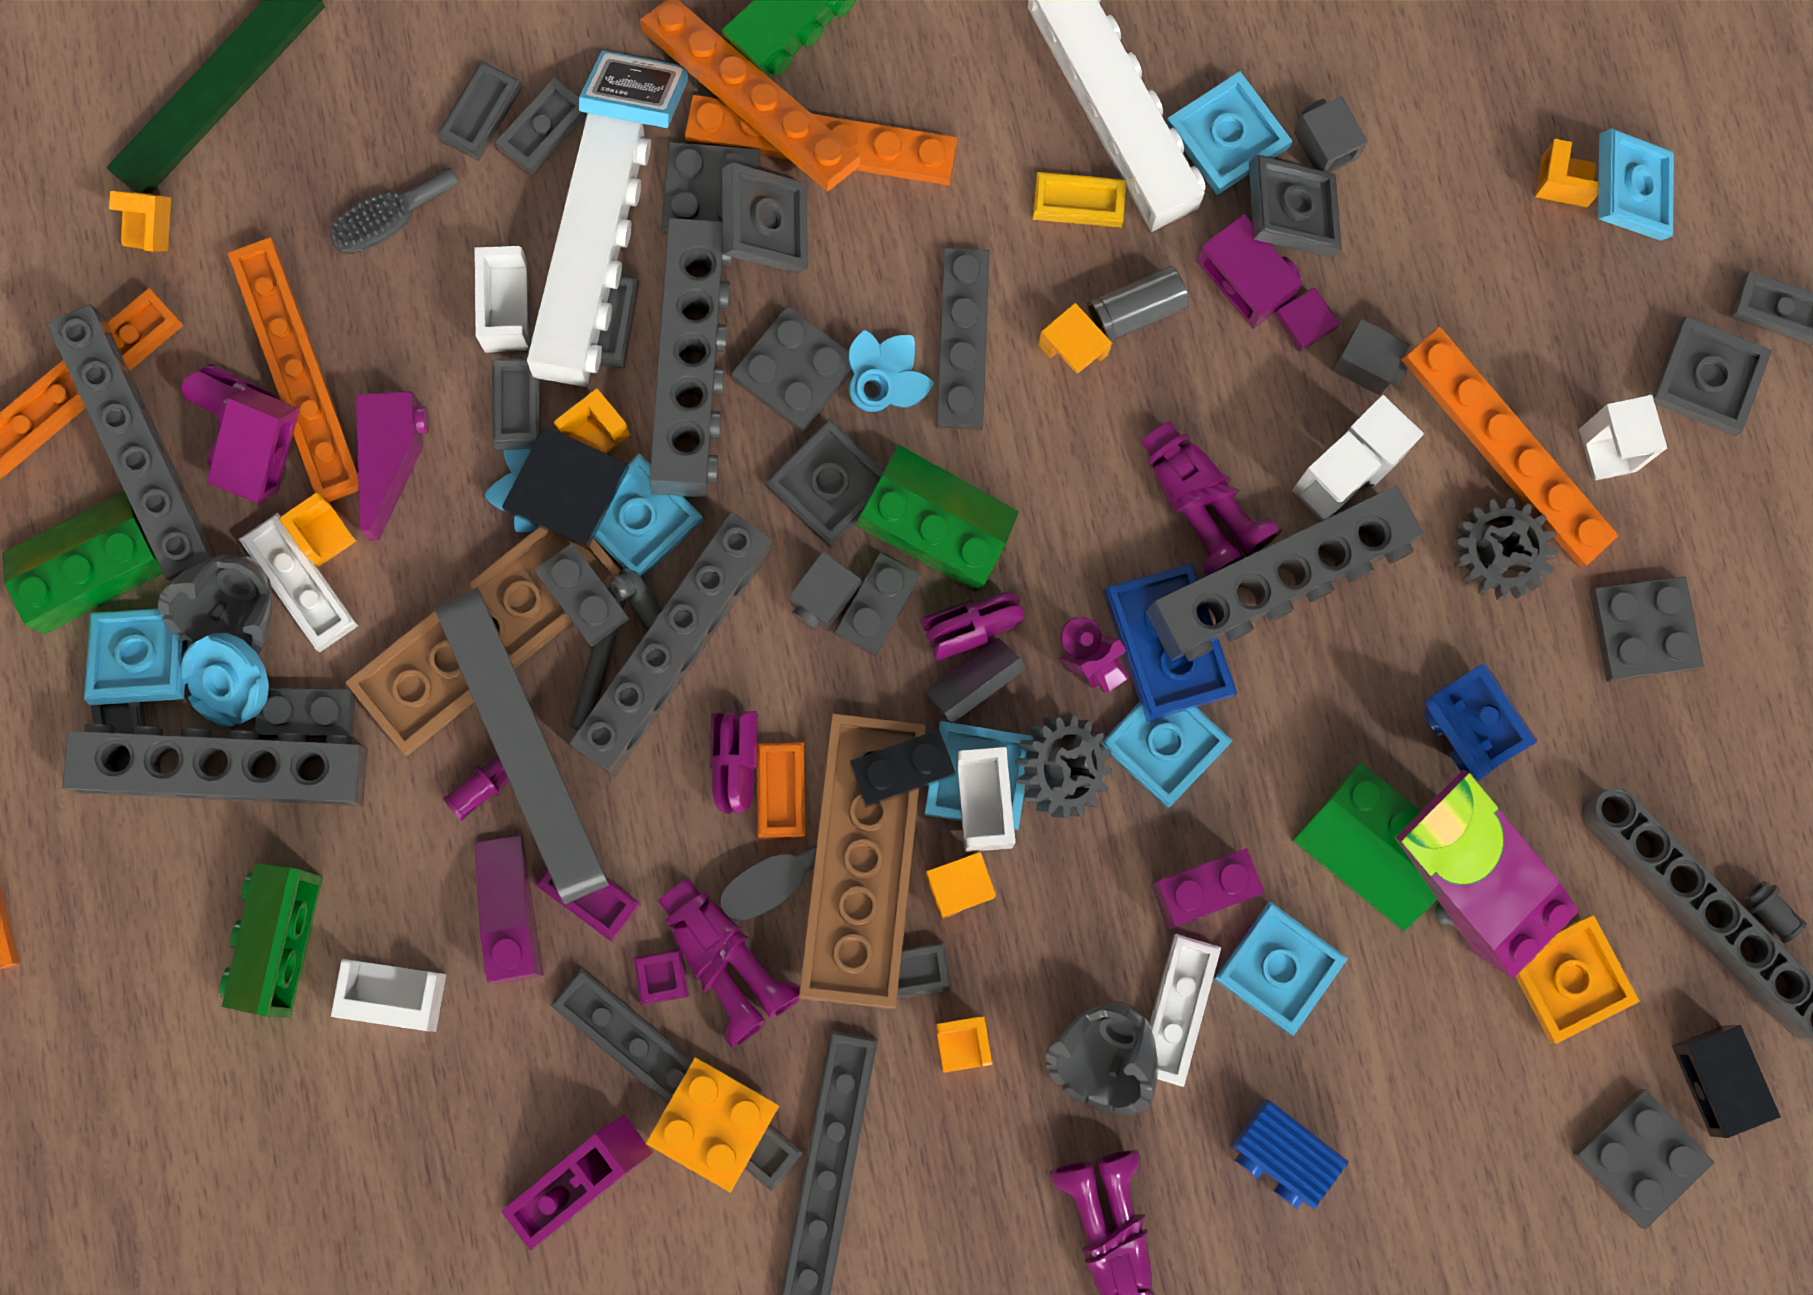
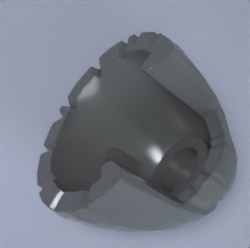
[158,554,273,654]
[1045,1001,1158,1116]

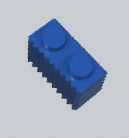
[1230,1099,1349,1209]

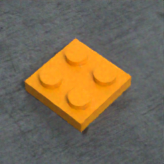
[1515,915,1640,1044]
[646,1057,780,1193]

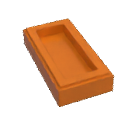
[757,742,806,839]

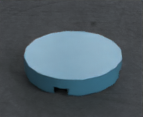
[181,633,269,726]

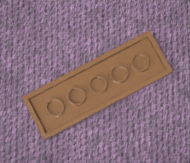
[345,527,621,756]
[799,714,926,1009]

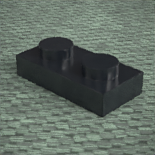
[849,729,956,808]

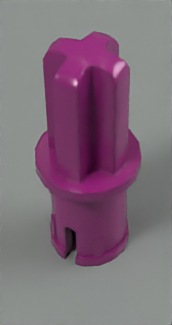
[443,755,509,821]

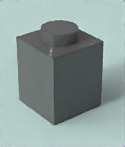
[1294,96,1368,173]
[1332,319,1411,396]
[789,552,861,631]

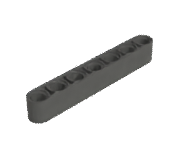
[434,587,609,905]
[1581,788,1813,1042]

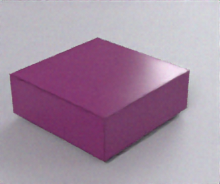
[1275,287,1340,352]
[633,949,690,1006]

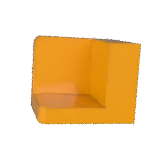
[1535,139,1599,208]
[109,191,171,252]
[1038,303,1112,373]
[554,388,630,454]
[279,492,357,567]
[926,852,996,920]
[935,1016,993,1073]

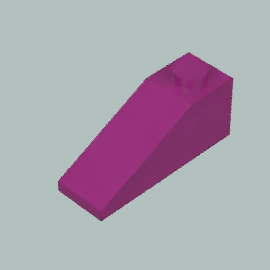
[356,391,429,541]
[474,835,544,984]
[501,1114,653,1250]

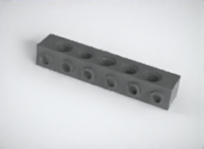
[650,218,732,498]
[46,304,216,581]
[1145,485,1424,662]
[569,511,773,777]
[62,724,368,806]

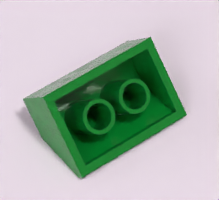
[854,444,1019,592]
[2,491,163,634]
[1292,763,1437,932]
[219,863,323,1018]

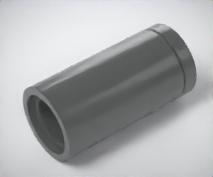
[1087,266,1189,341]

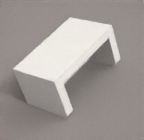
[475,246,530,353]
[1345,395,1424,487]
[1579,395,1667,480]
[1292,431,1382,521]
[956,747,1015,852]
[331,959,446,1032]

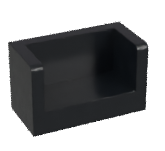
[1672,1025,1781,1138]

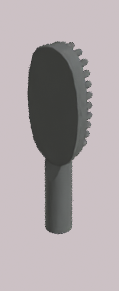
[330,167,460,254]
[721,844,817,921]

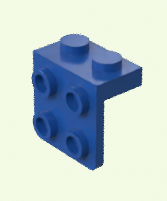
[1424,662,1538,781]

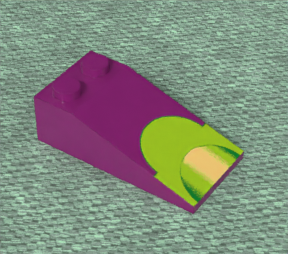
[1396,770,1579,979]

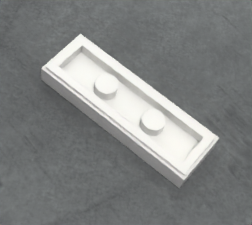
[239,513,359,652]
[1149,934,1221,1087]

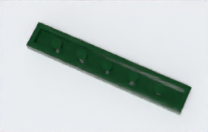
[106,0,325,194]

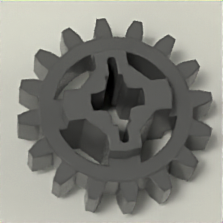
[1452,498,1558,600]
[1015,715,1113,818]

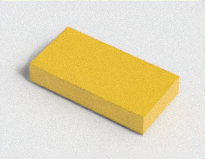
[1033,172,1126,228]

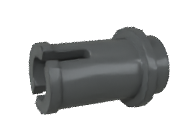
[1743,881,1807,943]

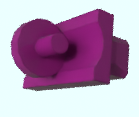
[1059,617,1129,693]

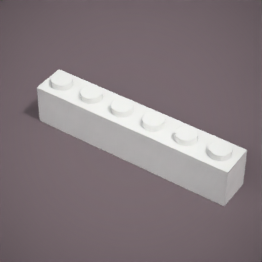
[1028,0,1205,232]
[527,113,651,387]

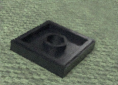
[502,425,629,550]

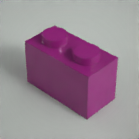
[1196,214,1303,329]
[207,388,300,503]
[1151,848,1265,930]

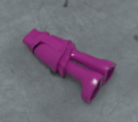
[1141,421,1282,576]
[658,879,800,1048]
[1049,1150,1154,1295]

